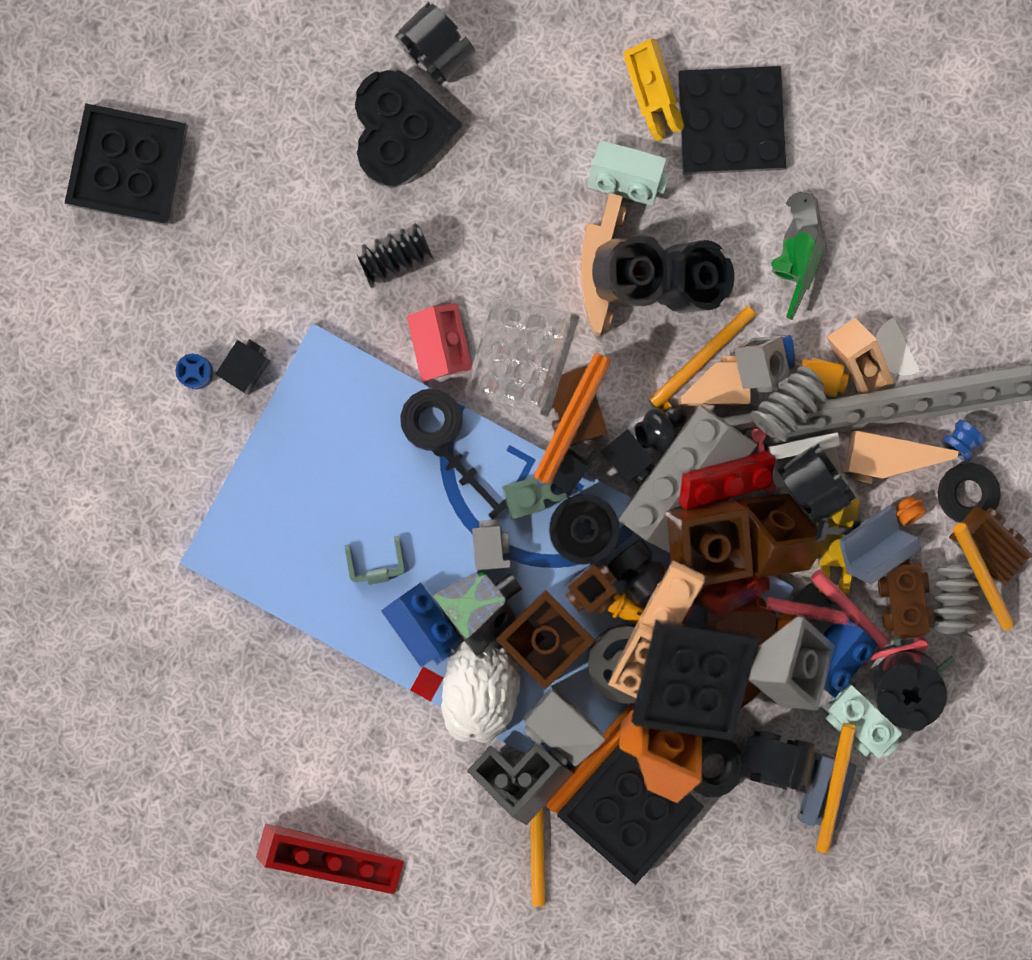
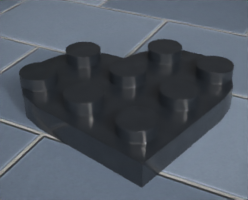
[355,70,463,188]

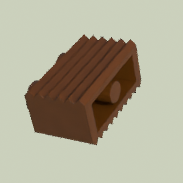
[949,506,1032,585]

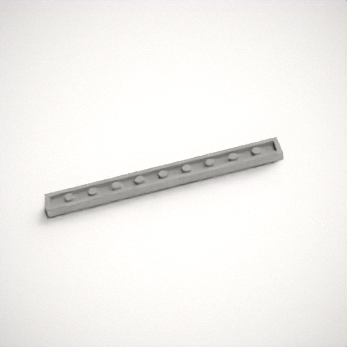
[721,365,1032,447]

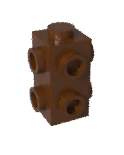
[877,559,934,640]
[565,564,617,614]

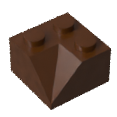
[541,366,608,447]
[736,493,827,578]
[666,499,753,586]
[496,589,595,690]

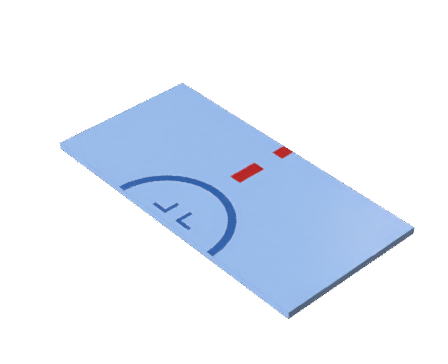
[179,323,794,770]

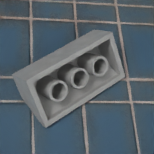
[618,404,757,553]

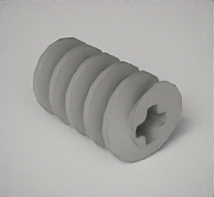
[750,366,827,441]
[931,564,980,638]

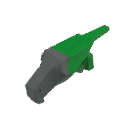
[771,192,827,320]

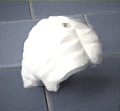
[441,640,521,743]

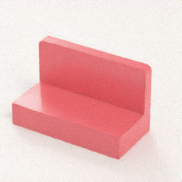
[407,303,473,382]

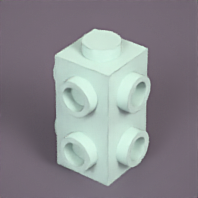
[587,140,669,206]
[823,684,903,759]

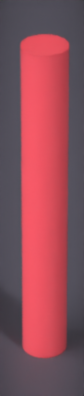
[810,570,889,649]

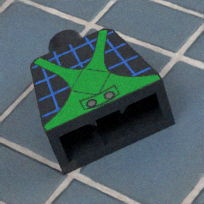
[432,571,522,656]

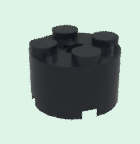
[395,2,476,86]
[592,235,673,307]
[657,240,735,313]
[777,444,856,527]
[549,494,620,565]
[873,650,947,731]
[739,730,817,794]

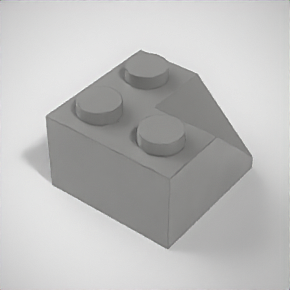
[749,617,835,711]
[524,686,606,767]

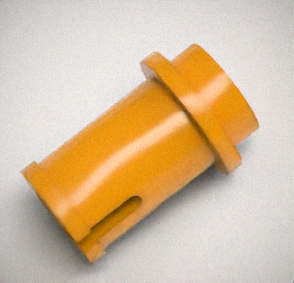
[606,593,645,625]

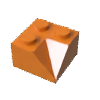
[619,710,702,803]

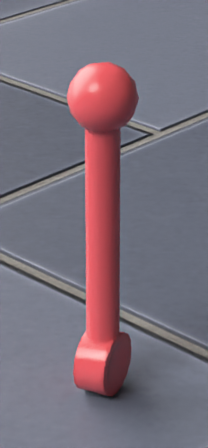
[751,427,776,494]
[862,637,928,666]

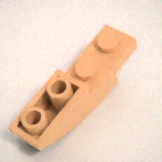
[581,193,627,337]
[608,561,705,698]

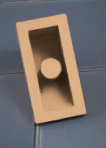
[827,318,895,394]
[678,356,750,406]

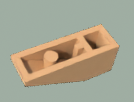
[843,431,959,484]

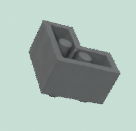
[467,743,574,825]

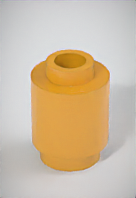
[801,357,849,398]

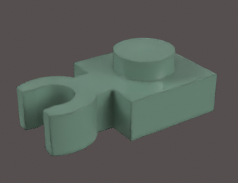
[502,477,567,520]

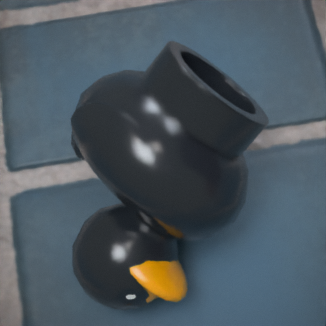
[635,402,686,451]

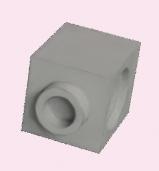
[734,336,790,392]

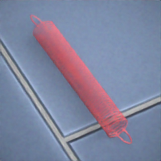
[756,597,858,626]

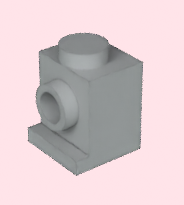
[472,519,511,570]

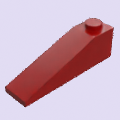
[256,823,404,895]

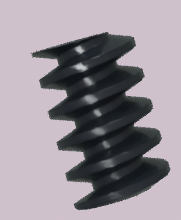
[357,223,434,288]

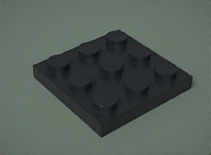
[678,66,786,175]
[64,103,188,226]
[630,619,758,740]
[557,745,704,885]

